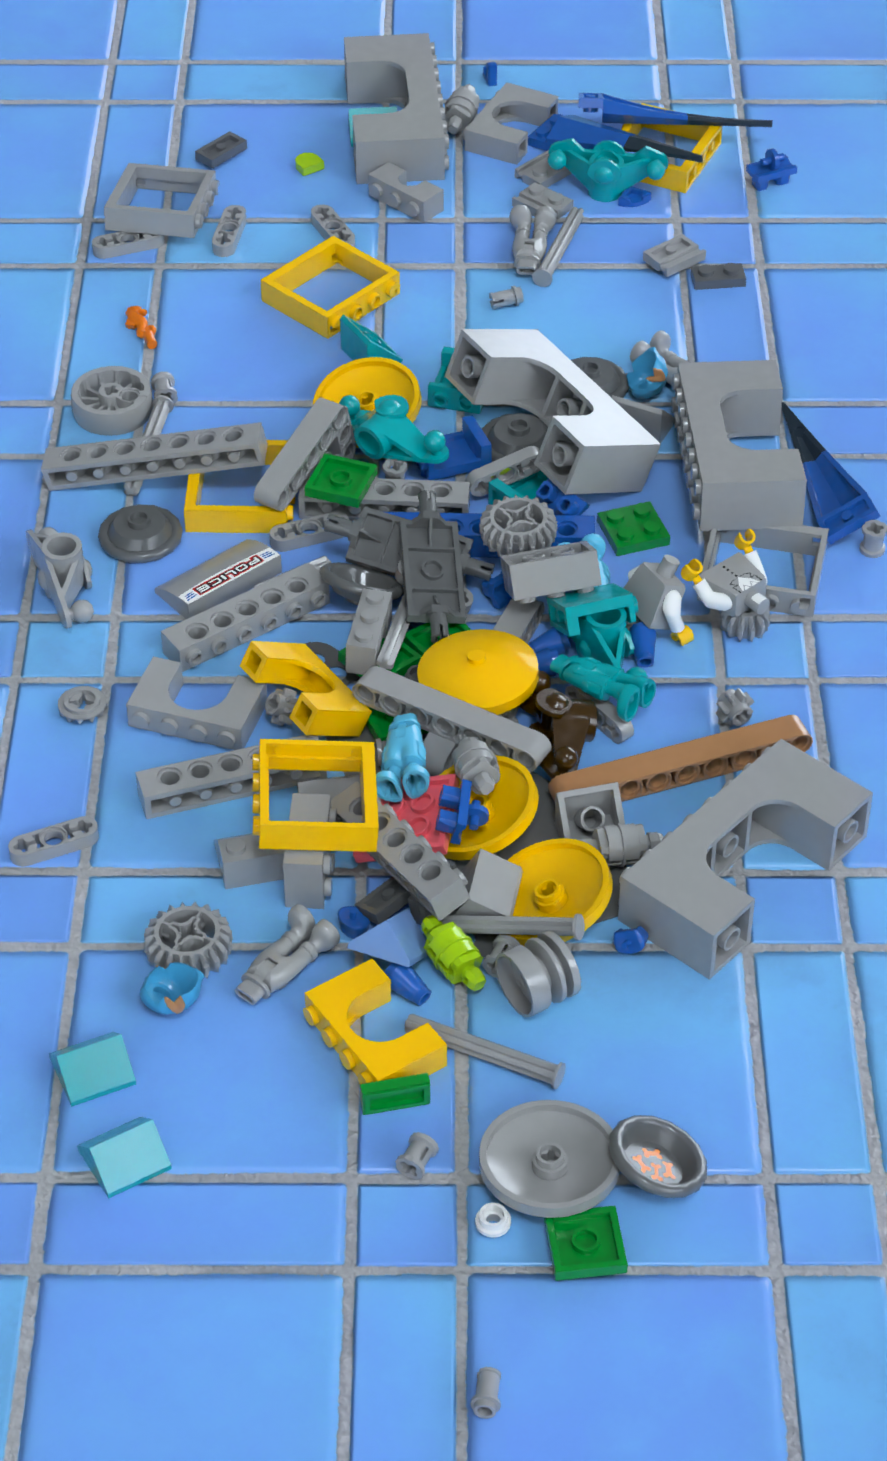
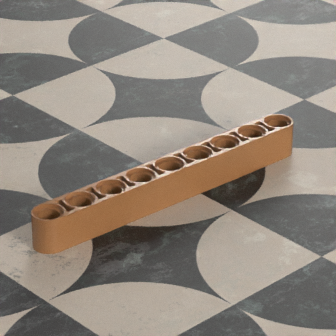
[548,715,813,802]

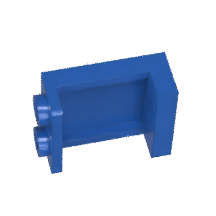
[417,415,492,480]

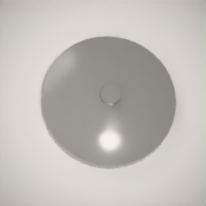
[479,1100,620,1218]

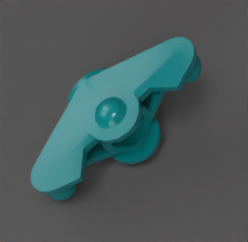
[548,138,669,202]
[339,395,449,464]
[568,607,648,677]

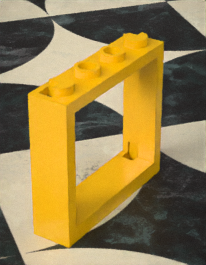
[621,103,723,193]
[261,236,400,339]
[184,440,295,533]
[252,739,379,852]

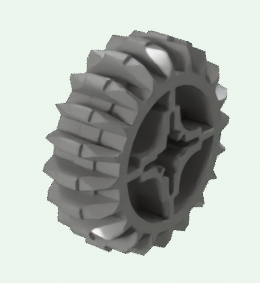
[479,494,557,557]
[143,901,233,978]

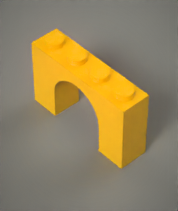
[239,641,372,737]
[303,959,447,1084]

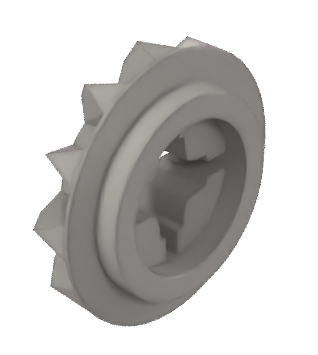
[58,686,107,724]

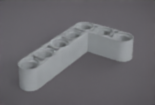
[254,397,356,511]

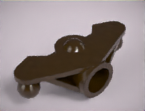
[519,670,597,779]

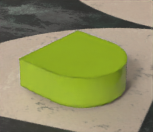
[295,153,325,176]

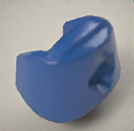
[337,906,370,939]
[613,926,649,954]

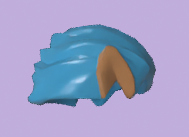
[626,347,668,400]
[139,961,204,1015]

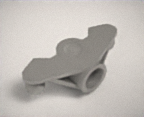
[26,527,94,629]

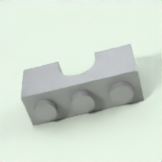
[368,162,444,223]
[346,588,392,675]

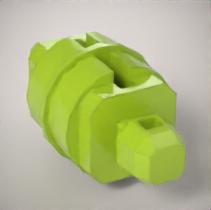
[421,915,486,991]

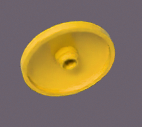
[313,357,422,448]
[417,629,539,715]
[439,755,539,860]
[499,838,613,947]

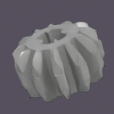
[720,607,770,642]

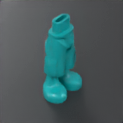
[550,654,656,722]

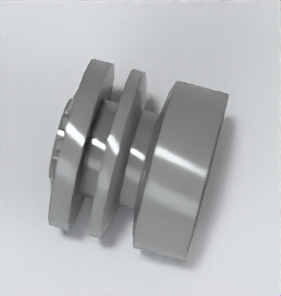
[495,931,581,1017]

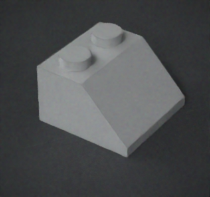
[214,833,285,890]

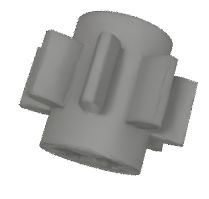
[265,688,298,726]
[716,688,754,727]

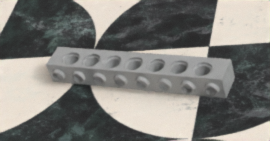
[41,422,268,491]

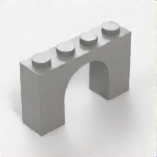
[462,82,558,165]
[126,656,267,750]

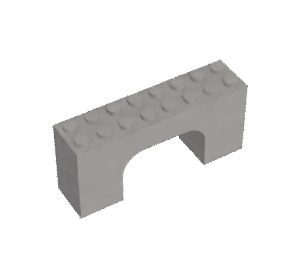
[344,33,449,184]
[445,329,661,495]
[671,360,807,531]
[618,739,873,980]

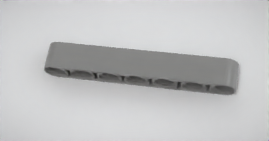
[352,666,552,772]

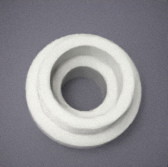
[475,1203,511,1238]

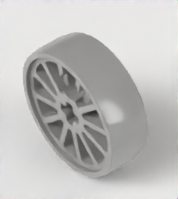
[71,366,153,436]

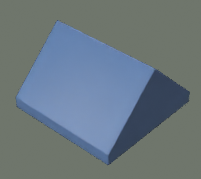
[347,908,428,967]

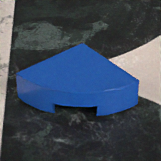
[483,62,497,86]
[618,186,651,207]

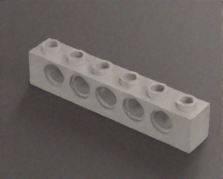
[298,476,470,521]
[161,563,330,672]
[135,735,327,820]
[331,781,470,922]

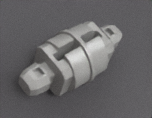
[445,84,480,134]
[452,737,501,795]
[578,823,663,867]

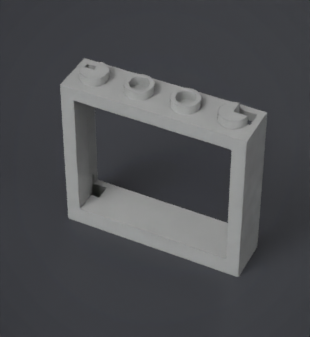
[104,163,220,238]
[698,525,829,617]

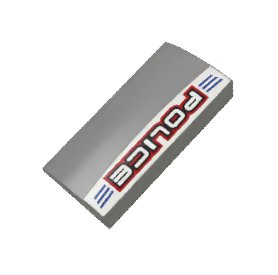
[155,539,282,619]

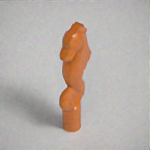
[125,306,157,349]

